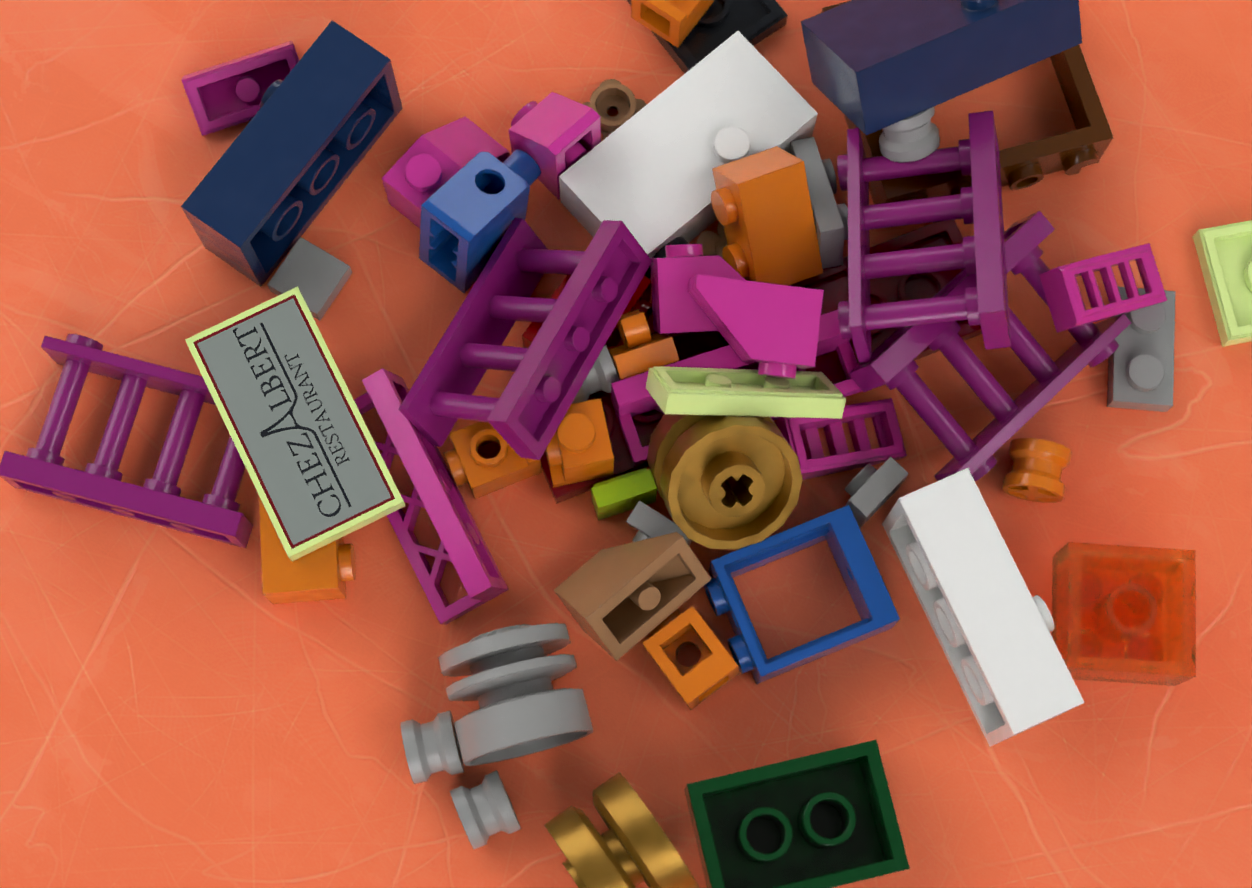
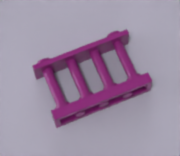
[837,110,1011,362]
[848,211,1131,481]
[398,218,652,460]
[0,334,253,548]

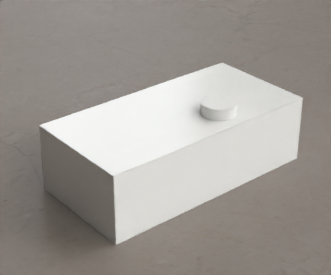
[559,31,818,258]
[882,468,1085,747]

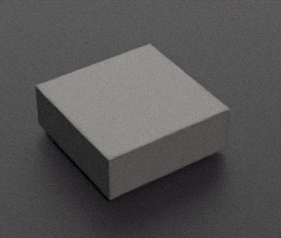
[267,237,353,320]

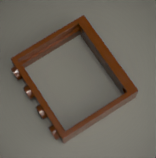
[821,1,1114,204]

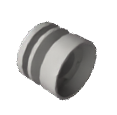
[438,623,593,766]

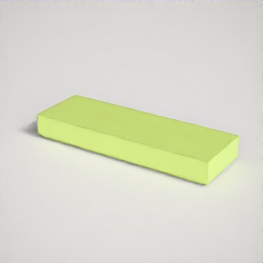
[646,366,846,419]

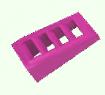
[1039,243,1167,333]
[775,398,907,480]

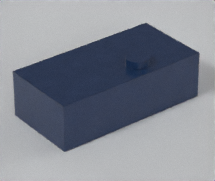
[801,0,1082,135]
[181,20,402,287]

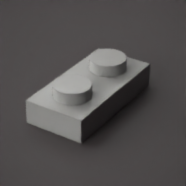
[791,137,848,269]
[1107,287,1175,412]

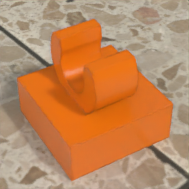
[608,309,679,380]

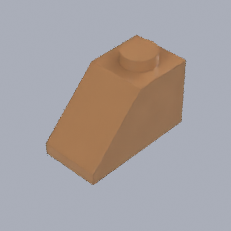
[554,532,711,661]

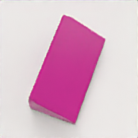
[181,41,299,136]

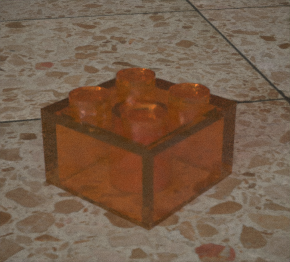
[1051,542,1196,686]

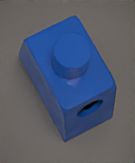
[419,150,541,293]

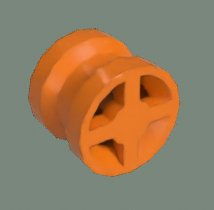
[1002,438,1072,503]

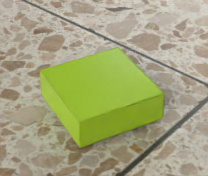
[591,468,657,521]

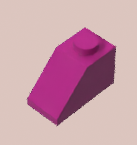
[508,92,601,200]
[382,116,510,228]
[650,244,745,334]
[688,274,824,379]

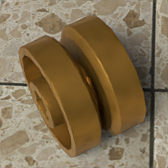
[647,414,803,550]
[545,772,699,888]

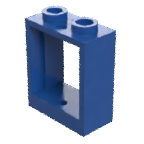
[704,505,900,684]

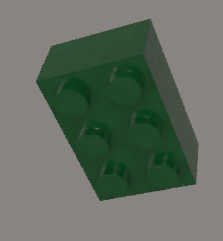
[684,740,910,888]

